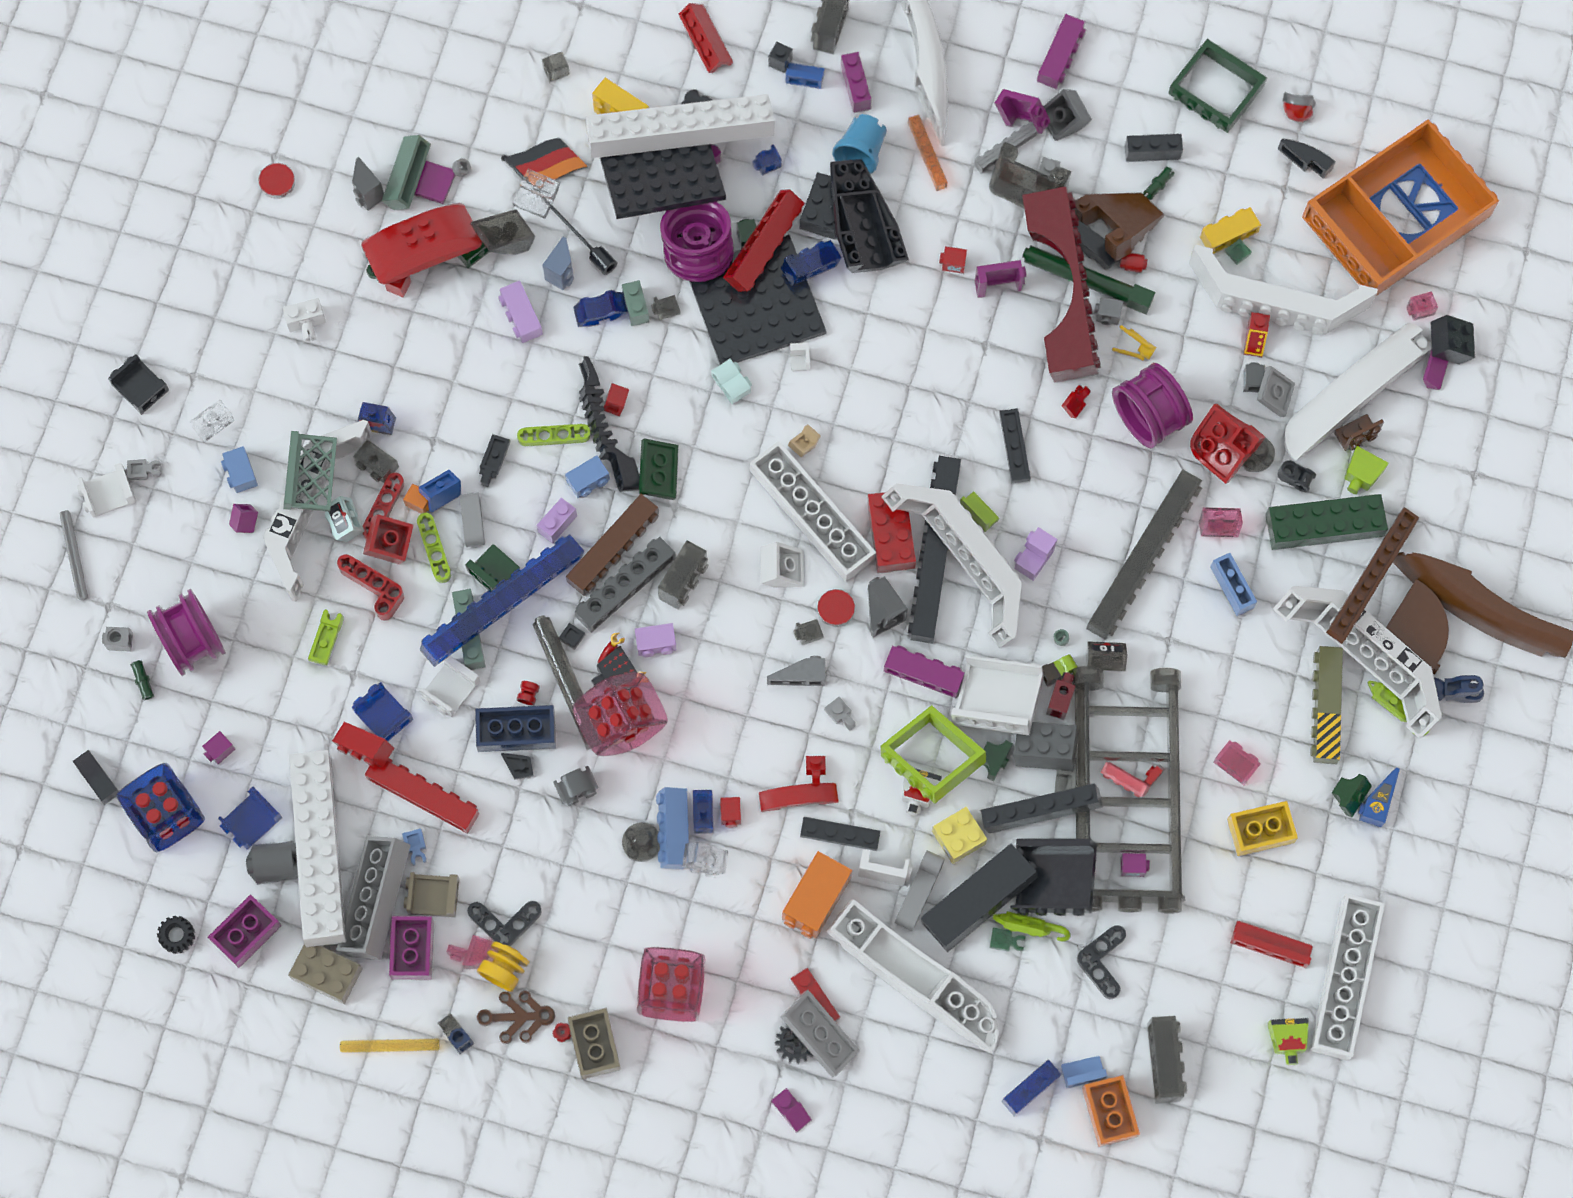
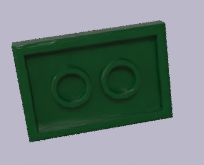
[639,438,678,500]

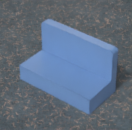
[1061,1056,1108,1088]

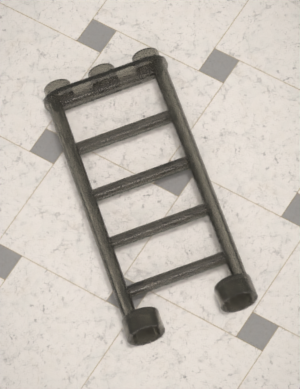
[1073,666,1185,914]

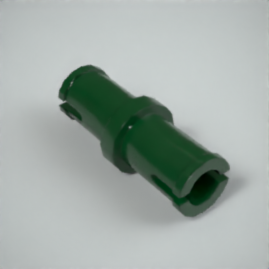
[1143,167,1174,200]
[130,660,154,700]

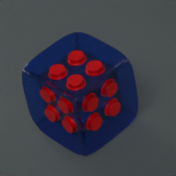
[116,762,205,853]

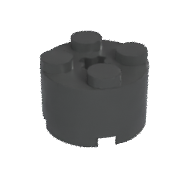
[553,766,599,807]

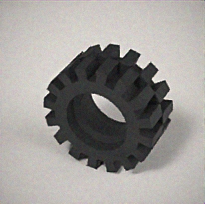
[157,915,195,954]

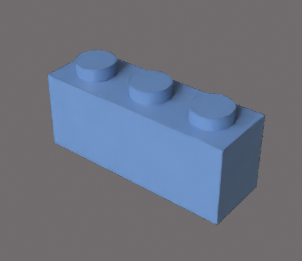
[1210,553,1257,616]

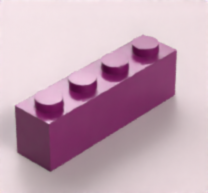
[1036,13,1087,89]
[883,646,965,698]

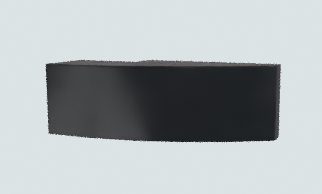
[1277,138,1336,179]
[1076,220,1116,270]
[72,750,120,805]

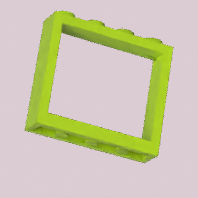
[880,705,986,804]

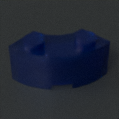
[573,290,628,327]

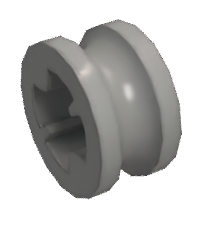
[452,158,471,177]

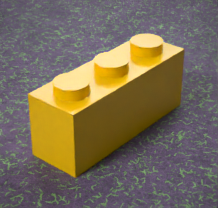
[1200,207,1261,254]

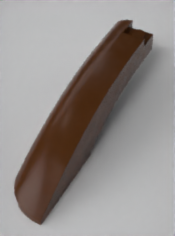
[1393,552,1573,658]

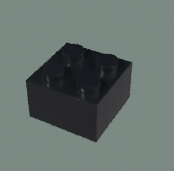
[1430,315,1475,365]

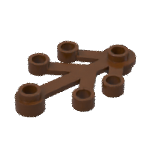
[477,991,555,1044]

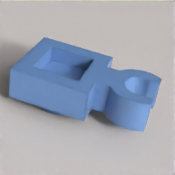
[402,828,427,866]

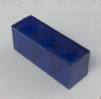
[781,240,842,286]
[1001,1059,1062,1117]

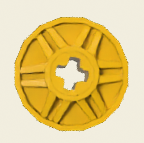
[476,941,530,992]

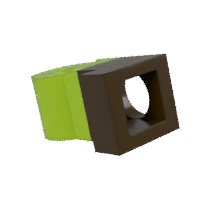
[1042,654,1078,687]

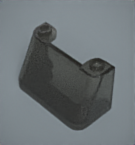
[989,141,1072,208]

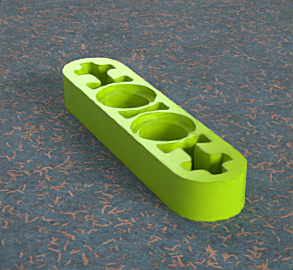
[517,424,591,446]
[417,513,451,583]

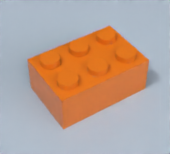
[1082,1075,1140,1147]

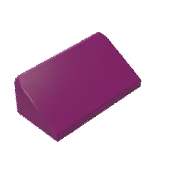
[1423,349,1448,390]

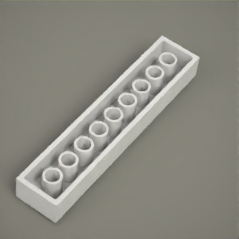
[586,94,775,158]
[289,750,346,947]

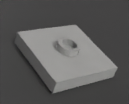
[1256,366,1295,417]

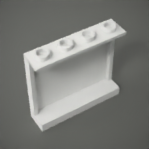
[951,655,1044,735]

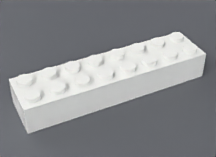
[749,441,876,582]
[1309,894,1385,1061]

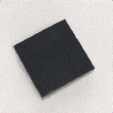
[559,623,586,650]

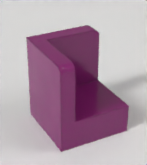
[229,504,258,533]

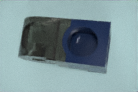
[438,1013,474,1055]

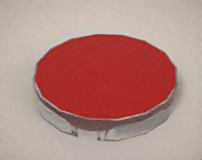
[258,163,295,199]
[817,589,855,627]

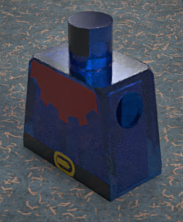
[358,402,396,435]

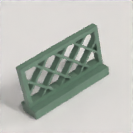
[283,431,337,512]

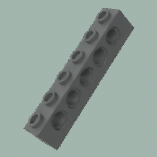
[575,537,676,633]

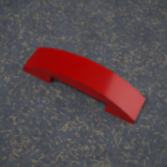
[759,783,839,812]

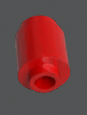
[1120,253,1148,273]

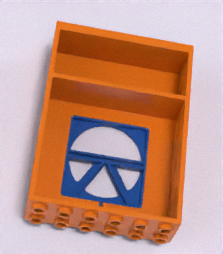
[1302,119,1499,297]

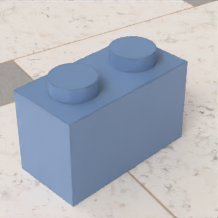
[221,446,258,493]
[565,455,610,498]

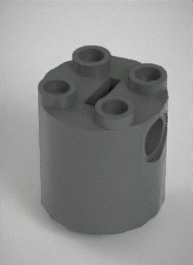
[246,840,298,885]

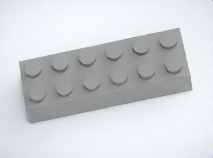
[336,836,411,960]

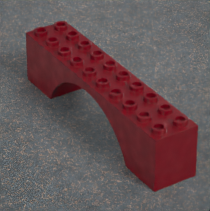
[1022,186,1101,382]

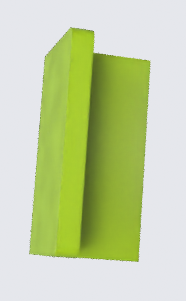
[960,491,999,532]

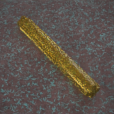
[340,1039,440,1053]

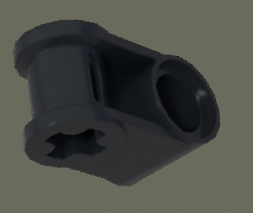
[1277,460,1316,492]

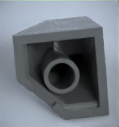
[867,576,908,638]

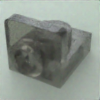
[651,295,680,320]
[793,619,824,645]

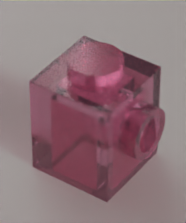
[1407,291,1438,321]

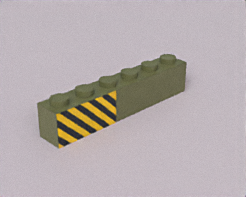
[1310,646,1343,764]

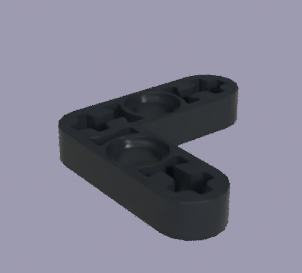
[467,901,542,946]
[1077,925,1126,1000]

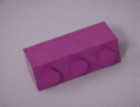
[840,51,872,113]

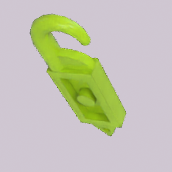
[1367,680,1430,736]
[992,911,1071,942]

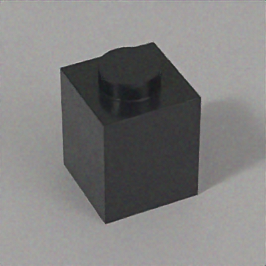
[768,41,793,73]

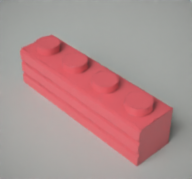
[1100,762,1150,798]

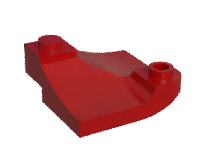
[1190,404,1265,484]

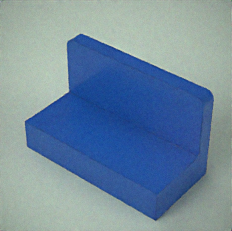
[785,63,825,89]
[419,469,461,513]

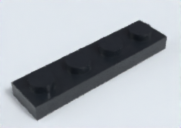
[999,408,1031,483]
[800,817,881,851]

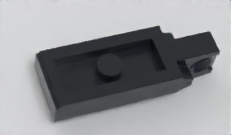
[479,434,511,487]

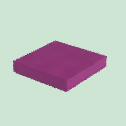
[414,161,455,204]

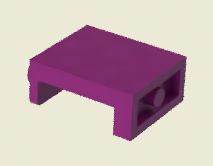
[994,89,1050,134]
[974,260,1027,298]

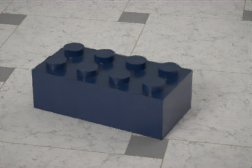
[475,705,556,752]

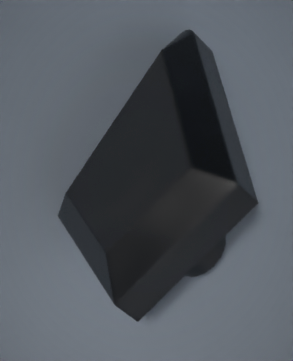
[501,753,534,780]

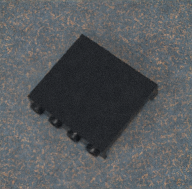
[1010,839,1097,916]

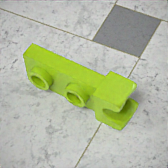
[308,609,344,666]

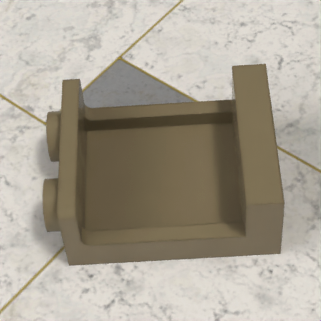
[404,872,459,918]

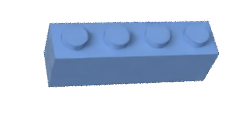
[656,787,690,869]

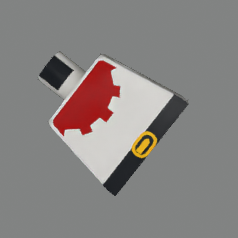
[902,768,942,816]

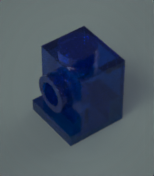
[752,144,782,175]

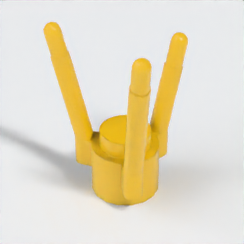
[1112,325,1157,361]

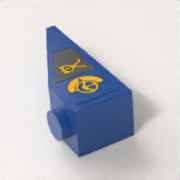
[1357,767,1400,827]

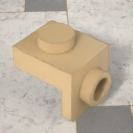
[788,424,821,457]

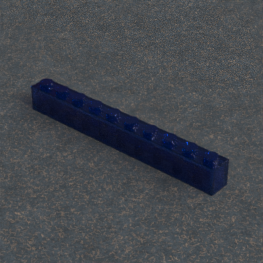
[420,534,584,667]

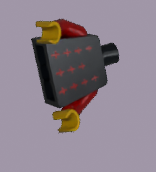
[591,632,649,693]

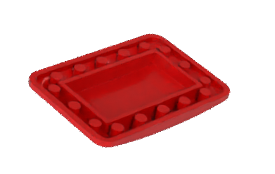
[361,203,483,284]

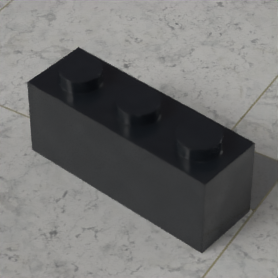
[1124,133,1183,162]

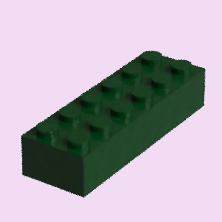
[1265,494,1388,550]

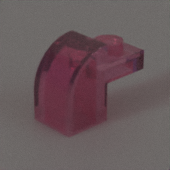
[446,935,493,970]

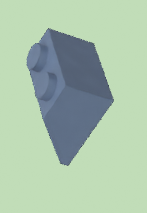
[542,236,574,291]

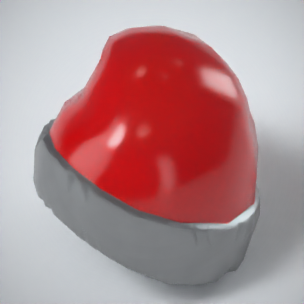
[1283,92,1316,122]

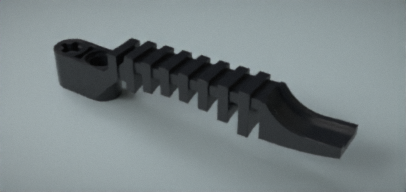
[579,356,640,492]

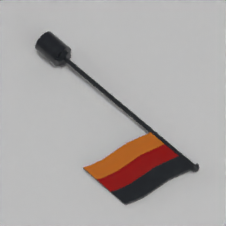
[501,137,617,275]

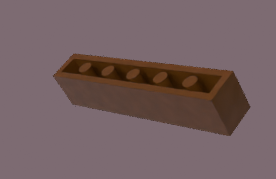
[566,494,659,596]

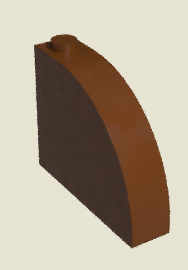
[1386,579,1449,675]

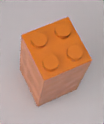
[782,851,852,939]

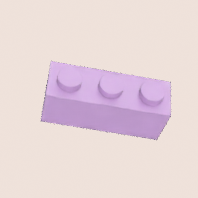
[498,280,543,343]

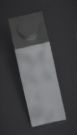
[767,656,825,686]

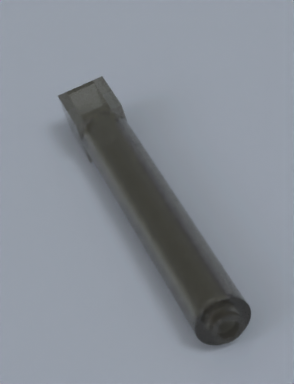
[532,615,604,750]

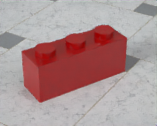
[332,721,395,768]

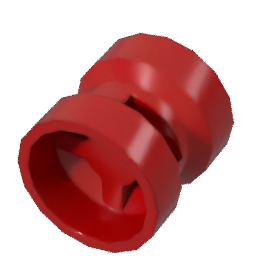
[516,681,540,706]

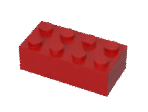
[867,492,916,573]

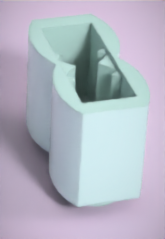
[711,359,752,404]

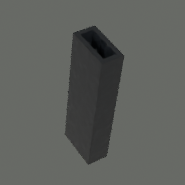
[920,844,1038,953]

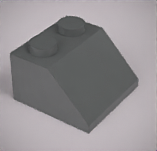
[1043,89,1092,141]
[352,157,384,211]

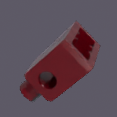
[1046,672,1075,720]

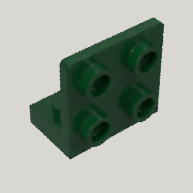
[465,544,520,596]

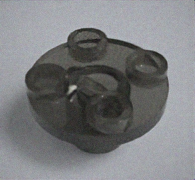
[1242,438,1275,472]
[622,822,660,862]

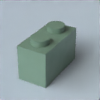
[622,280,649,326]

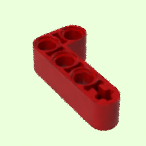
[337,554,404,620]

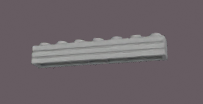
[974,122,1039,173]

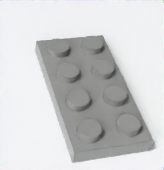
[781,990,860,1078]

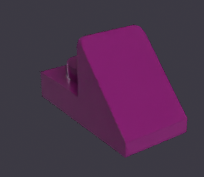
[771,1088,812,1133]

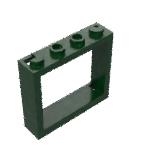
[1168,38,1267,133]

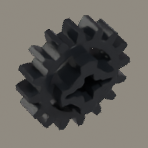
[775,1024,813,1064]

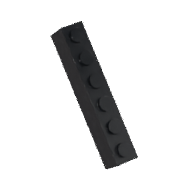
[981,783,1103,834]

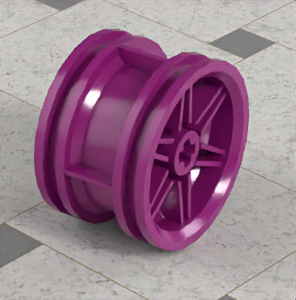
[660,202,734,282]
[1112,362,1193,449]
[147,589,226,676]

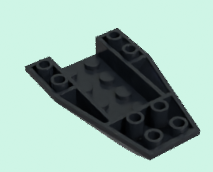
[830,159,909,273]

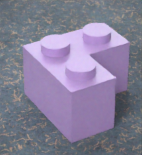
[1014,527,1058,581]

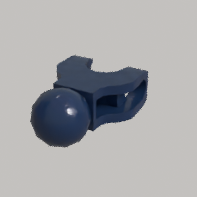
[1434,675,1484,703]

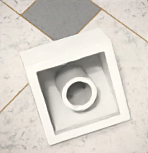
[760,542,804,587]

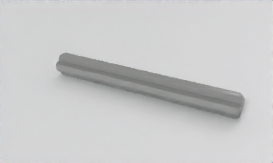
[59,510,88,600]

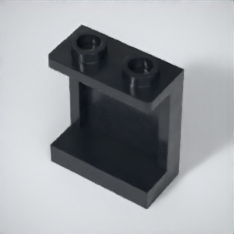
[108,354,169,415]

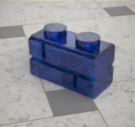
[693,790,714,834]

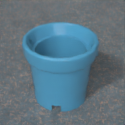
[832,114,887,174]

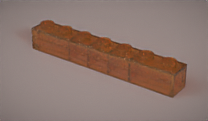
[908,114,948,191]

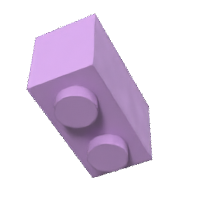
[537,497,577,544]
[635,623,677,657]

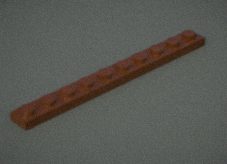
[1326,507,1420,644]

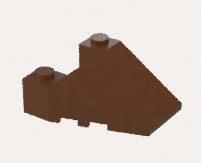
[1073,192,1164,261]

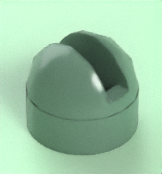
[1054,629,1069,646]

